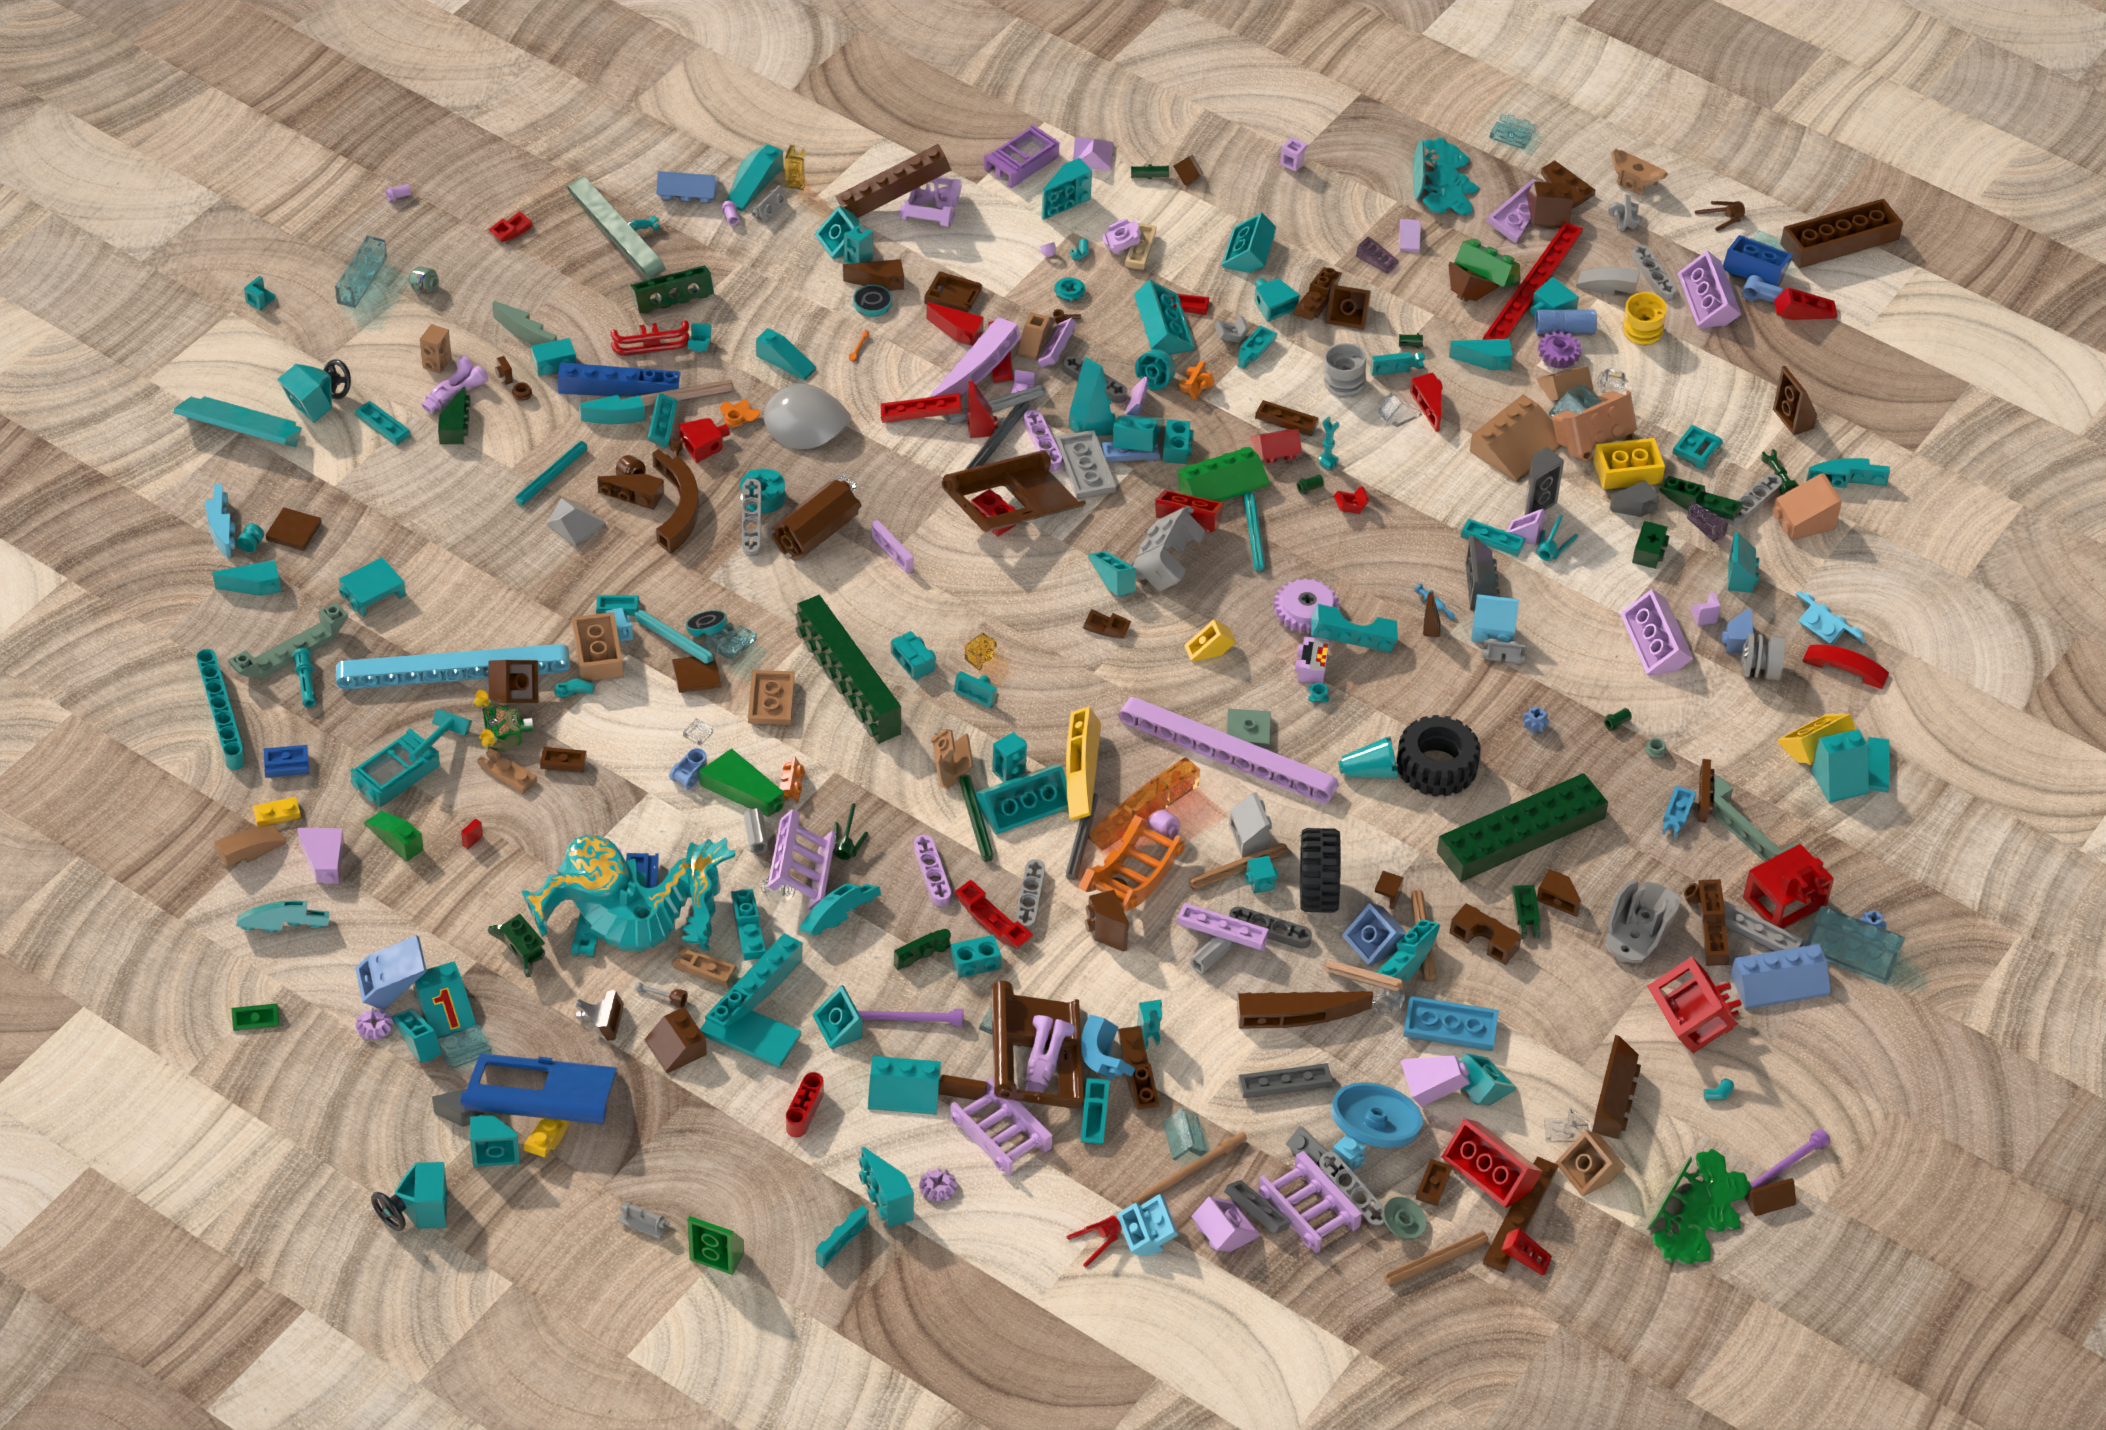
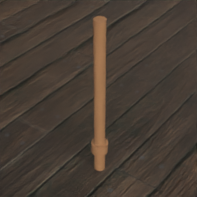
[1131,1132,1247,1206]

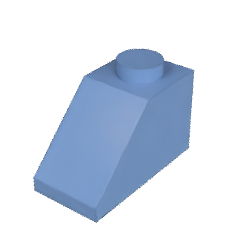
[1722,609,1753,653]

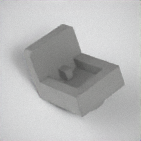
[1214,316,1249,343]

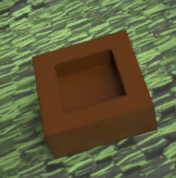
[495,356,513,385]

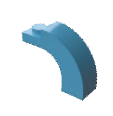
[1081,1014,1135,1081]

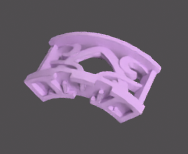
[900,177,962,228]

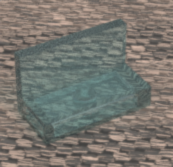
[1163,1108,1208,1161]

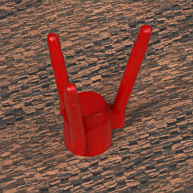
[1066,1215,1122,1267]

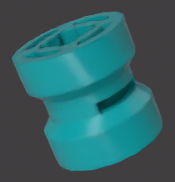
[237,523,265,553]

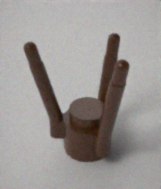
[1695,201,1745,231]

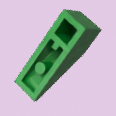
[364,810,424,862]

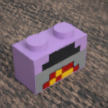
[1295,637,1329,684]

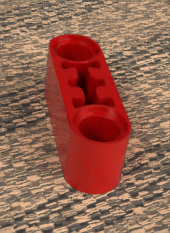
[786,1072,824,1138]

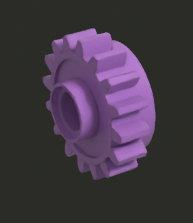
[1538,331,1582,368]

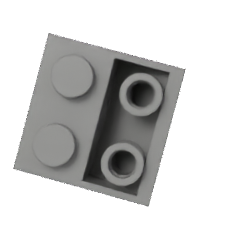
[1229,792,1272,857]

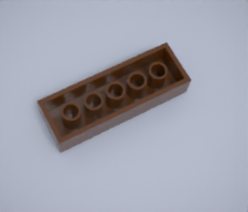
[1780,198,1903,268]

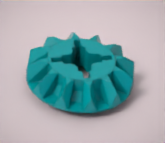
[1054,277,1086,302]

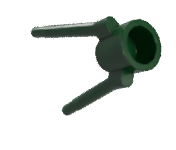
[833,803,868,860]

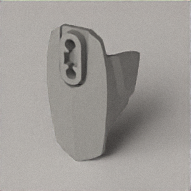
[1605,879,1682,964]

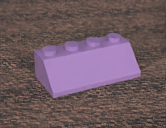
[1677,250,1741,328]
[1620,589,1693,676]

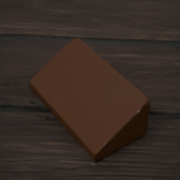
[1747,1178,1796,1216]

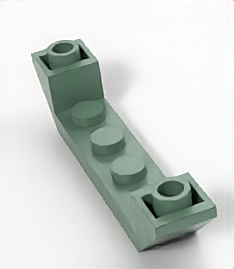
[228,602,348,680]
[1712,776,1796,862]

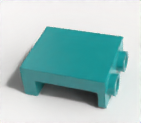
[338,557,406,617]

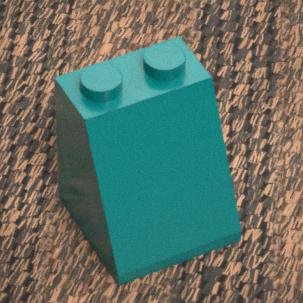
[1811,729,1869,803]

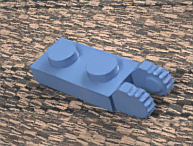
[1102,442,1160,462]

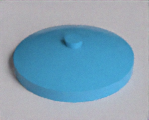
[1331,1082,1423,1148]

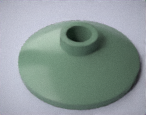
[1383,1197,1426,1240]

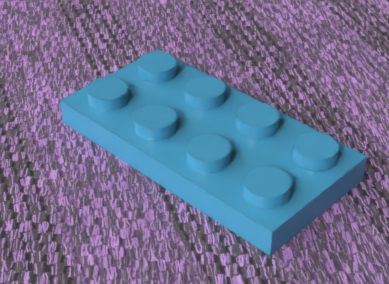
[1403,996,1499,1051]

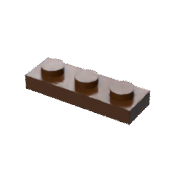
[1255,400,1319,436]
[1698,759,1715,823]

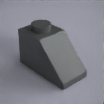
[1610,480,1659,517]
[432,1089,484,1127]

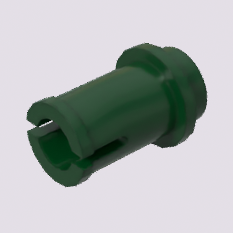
[1399,333,1423,349]
[1296,475,1324,494]
[1604,708,1632,730]

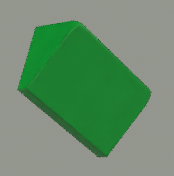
[231,1003,279,1031]

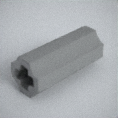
[744,808,768,854]
[1190,936,1233,973]

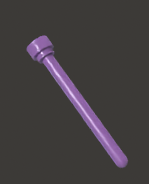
[858,1009,964,1027]
[1746,1128,1831,1196]

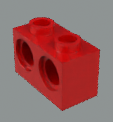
[971,489,1016,537]

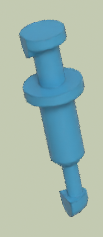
[1414,583,1455,619]

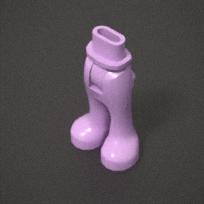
[421,355,488,414]
[1025,1015,1075,1093]

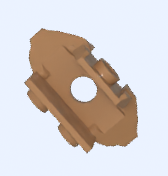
[1611,148,1668,195]
[931,729,974,789]

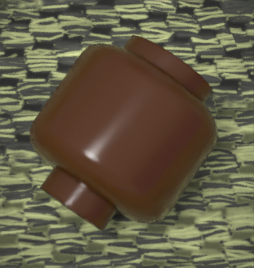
[615,455,646,475]

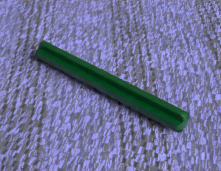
[959,774,994,862]

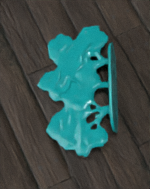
[1413,137,1479,216]

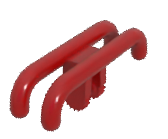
[610,320,690,356]

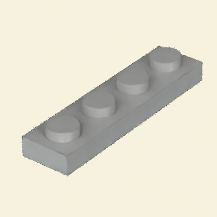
[1724,901,1804,951]

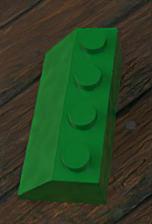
[1178,447,1270,502]

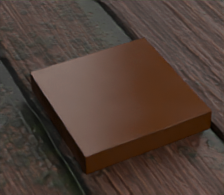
[265,507,322,551]

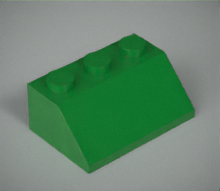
[1454,238,1521,287]

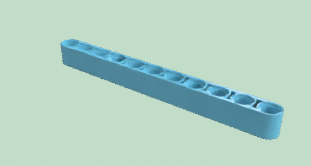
[336,644,570,689]

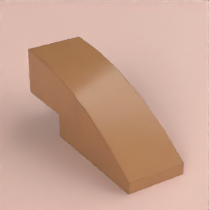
[214,826,286,867]

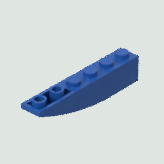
[558,362,681,397]

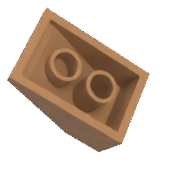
[572,612,623,682]

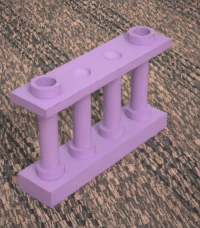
[768,809,836,910]
[950,1077,1052,1177]
[1258,1151,1362,1254]

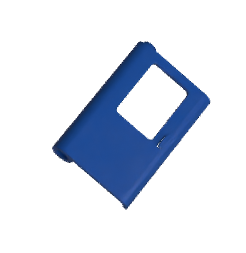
[460,1053,618,1125]

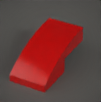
[489,211,533,242]

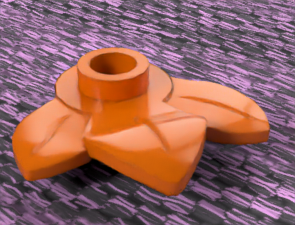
[720,399,760,427]

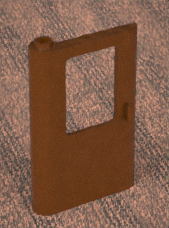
[942,450,1086,532]
[991,981,1084,1108]

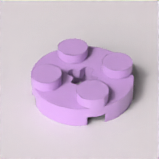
[1102,219,1141,254]

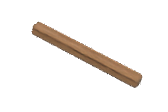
[640,380,733,407]
[1189,843,1289,890]
[1411,890,1437,982]
[1384,1231,1488,1286]

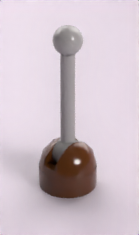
[635,982,688,1008]

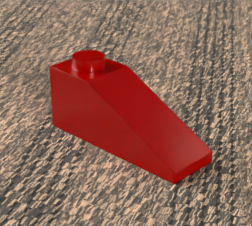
[1774,287,1838,320]
[926,302,984,346]
[1410,372,1443,432]
[967,381,998,438]

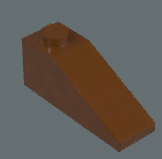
[843,259,904,291]

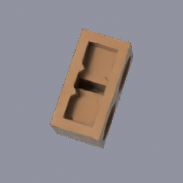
[420,324,452,374]

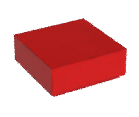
[461,819,483,849]

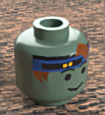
[409,267,439,294]

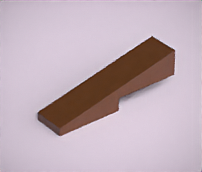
[1698,879,1729,966]

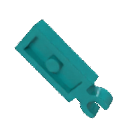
[1370,352,1425,376]

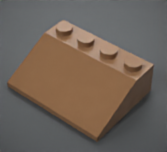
[1470,394,1562,482]

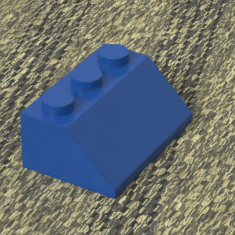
[1723,235,1793,287]

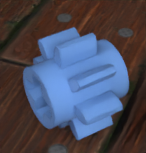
[1522,707,1549,733]
[1858,910,1887,938]

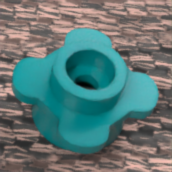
[1308,683,1330,703]

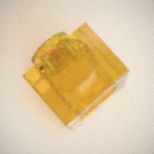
[964,632,997,671]

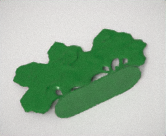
[1647,1149,1751,1265]

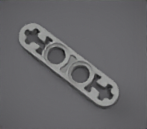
[1632,245,1676,301]
[1726,474,1782,526]
[742,478,762,556]
[1015,859,1045,932]
[1319,1152,1385,1227]

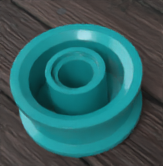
[740,468,786,514]

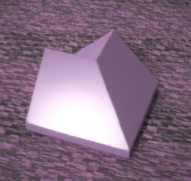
[1073,137,1113,170]

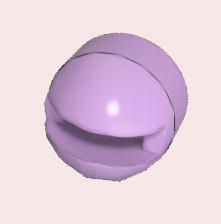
[1040,242,1056,257]

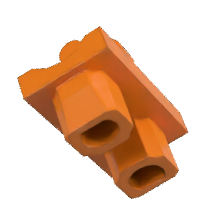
[1179,361,1215,400]

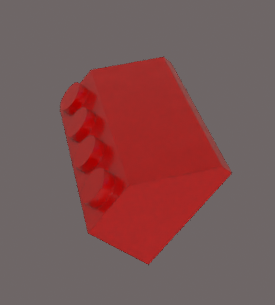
[1441,1118,1543,1208]

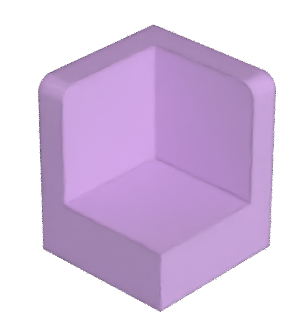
[1691,592,1721,626]

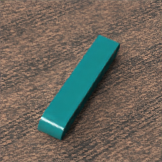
[196,649,245,770]

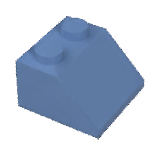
[1342,903,1406,966]

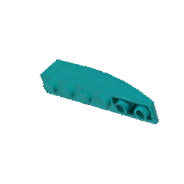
[705,933,803,1028]

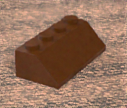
[1592,1035,1641,1139]

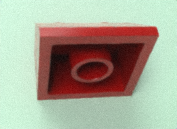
[1250,429,1302,463]

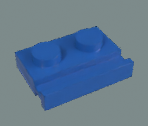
[264,745,309,778]
[626,853,659,888]

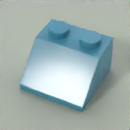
[1471,594,1519,643]

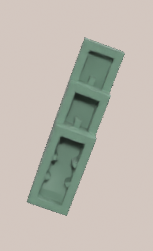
[492,301,557,345]

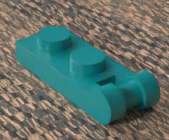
[571,912,599,958]

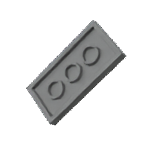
[1055,430,1116,499]

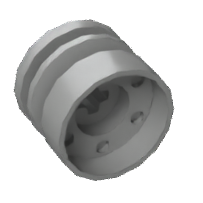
[1324,343,1366,396]
[1741,633,1785,681]

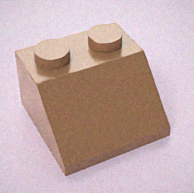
[1537,367,1594,403]
[1555,1130,1626,1196]

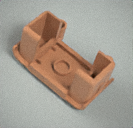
[1552,390,1638,461]

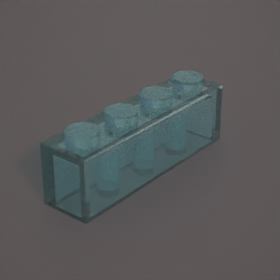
[335,235,387,308]

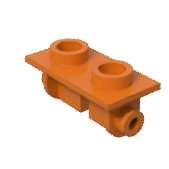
[780,756,805,803]

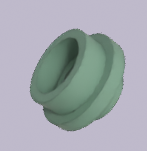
[1645,738,1667,758]

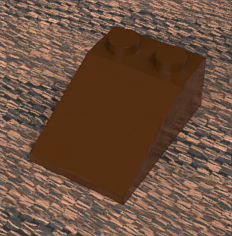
[1773,366,1817,435]

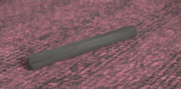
[948,385,1044,425]
[1066,793,1098,880]

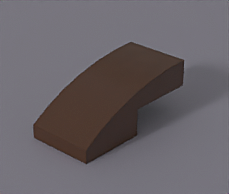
[1083,609,1131,638]

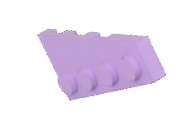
[1486,179,1536,244]

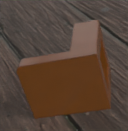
[1173,154,1204,185]
[1375,871,1404,909]

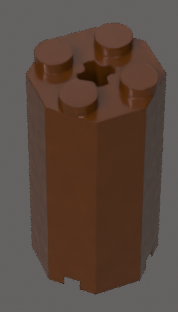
[772,480,861,561]

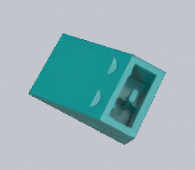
[1041,158,1092,220]
[858,1147,914,1228]

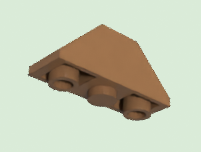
[1017,312,1055,360]

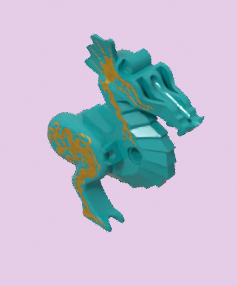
[522,835,736,953]

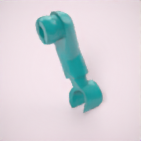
[628,216,660,232]

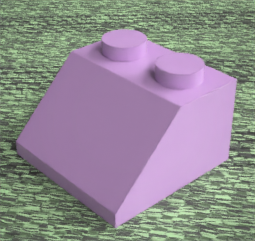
[1191,1196,1260,1252]

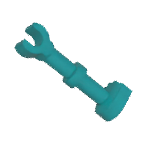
[1319,416,1340,471]

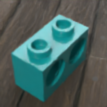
[1163,419,1194,464]
[992,732,1027,782]
[950,934,1001,978]

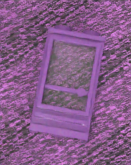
[984,124,1060,188]

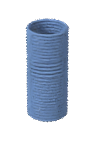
[1535,309,1597,335]

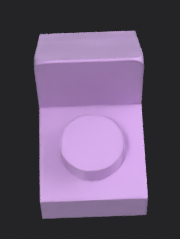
[1399,219,1421,252]
[1011,370,1037,404]

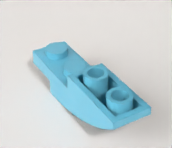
[205,484,236,558]

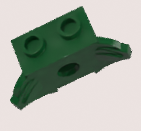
[488,913,545,978]

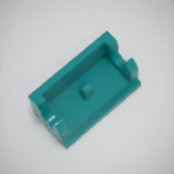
[844,225,873,264]
[1137,999,1162,1049]

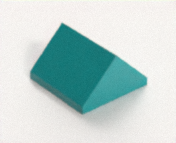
[812,985,862,1049]

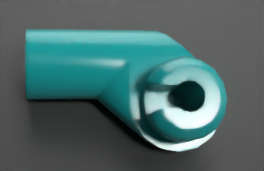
[1069,238,1089,261]
[1704,1078,1734,1100]

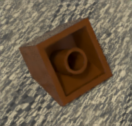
[1527,181,1573,228]
[488,660,539,704]
[1085,890,1129,952]
[645,1007,707,1073]

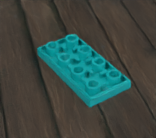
[700,998,801,1068]

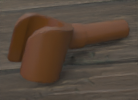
[1053,309,1081,324]
[670,437,683,459]

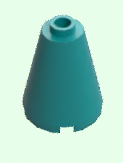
[1338,736,1398,779]

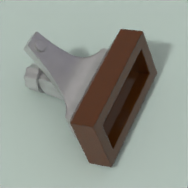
[575,990,624,1041]

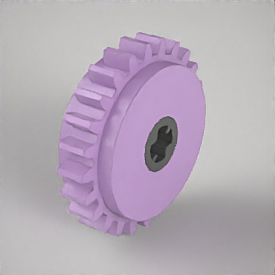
[1273,578,1340,634]

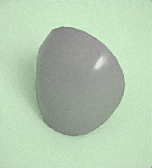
[764,383,851,450]

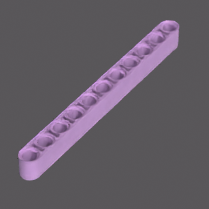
[1118,697,1339,803]

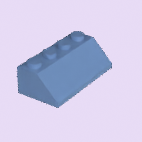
[1731,944,1831,1009]

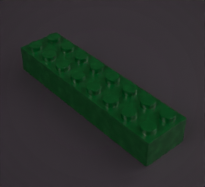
[795,594,901,744]
[1437,773,1608,882]

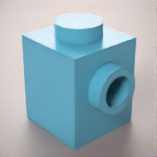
[1332,1134,1366,1176]

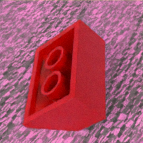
[1155,490,1224,533]

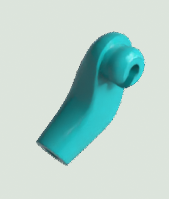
[554,679,595,698]

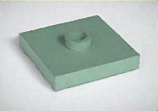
[1227,709,1271,748]

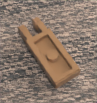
[477,748,537,794]
[671,948,737,988]

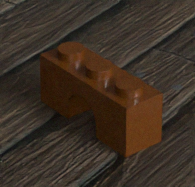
[1449,903,1522,965]

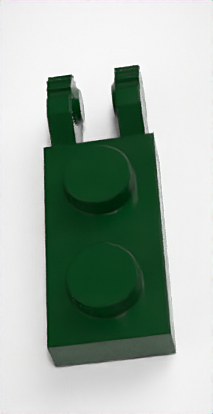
[1512,885,1540,939]
[893,928,951,970]

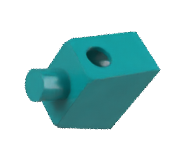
[1530,277,1579,317]
[1254,278,1300,322]

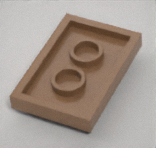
[748,670,795,725]

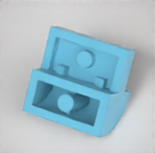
[1117,1194,1179,1256]

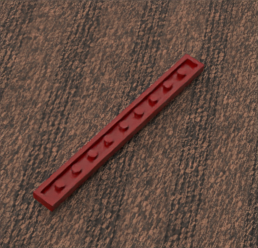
[1483,221,1583,340]

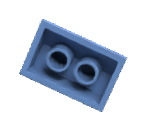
[656,171,720,203]

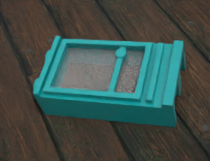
[350,728,440,807]

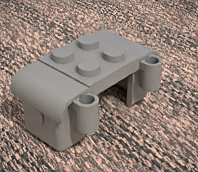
[1130,506,1205,591]

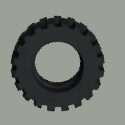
[1396,715,1481,797]
[1300,828,1341,913]

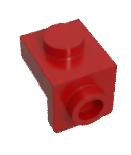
[1333,486,1369,514]

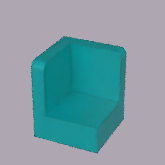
[244,276,276,311]

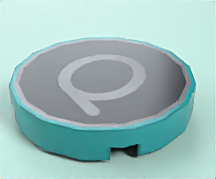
[853,285,892,317]
[686,610,728,637]

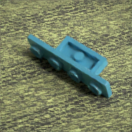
[1796,591,1866,646]

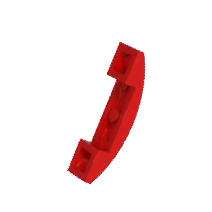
[1802,644,1889,689]
[955,879,1033,949]

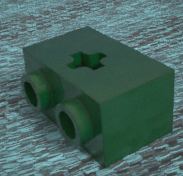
[1632,521,1670,569]

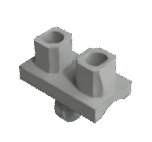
[1608,194,1640,232]

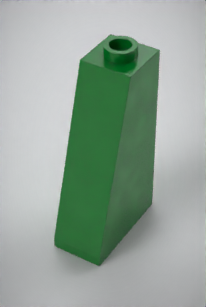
[699,748,784,817]

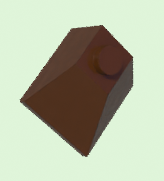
[1448,262,1499,302]
[1325,284,1372,330]

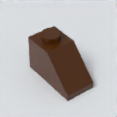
[1537,869,1581,917]

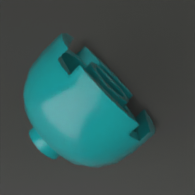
[1135,349,1176,391]

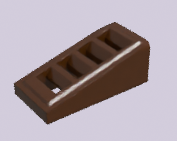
[1423,592,1441,637]

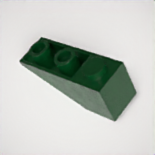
[438,387,470,444]

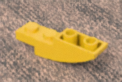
[524,1118,571,1158]

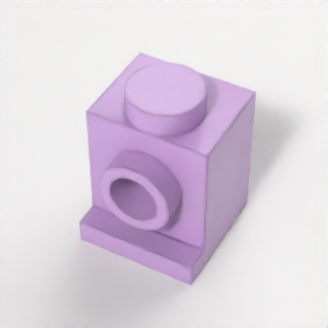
[1280,137,1308,172]

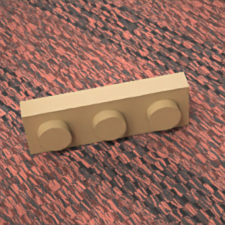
[1125,223,1157,270]

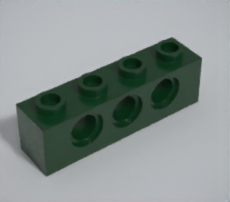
[630,265,714,313]

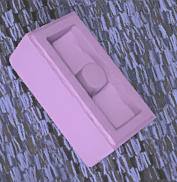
[1125,377,1148,416]

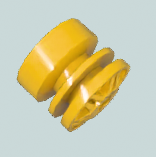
[1623,292,1667,345]

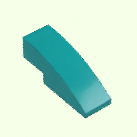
[579,395,645,424]
[1080,1078,1110,1145]

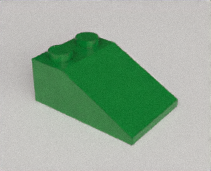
[687,1216,744,1275]

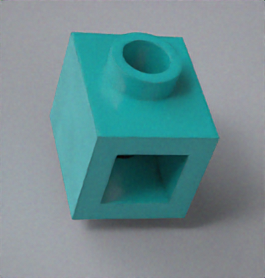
[1245,856,1279,893]

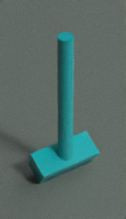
[408,708,472,762]

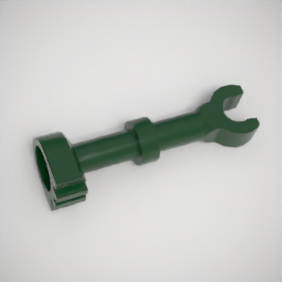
[1761,449,1799,495]

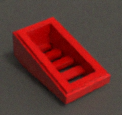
[1501,1228,1552,1275]

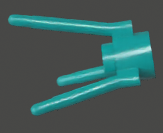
[1536,514,1578,561]

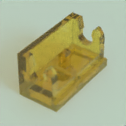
[785,145,806,191]

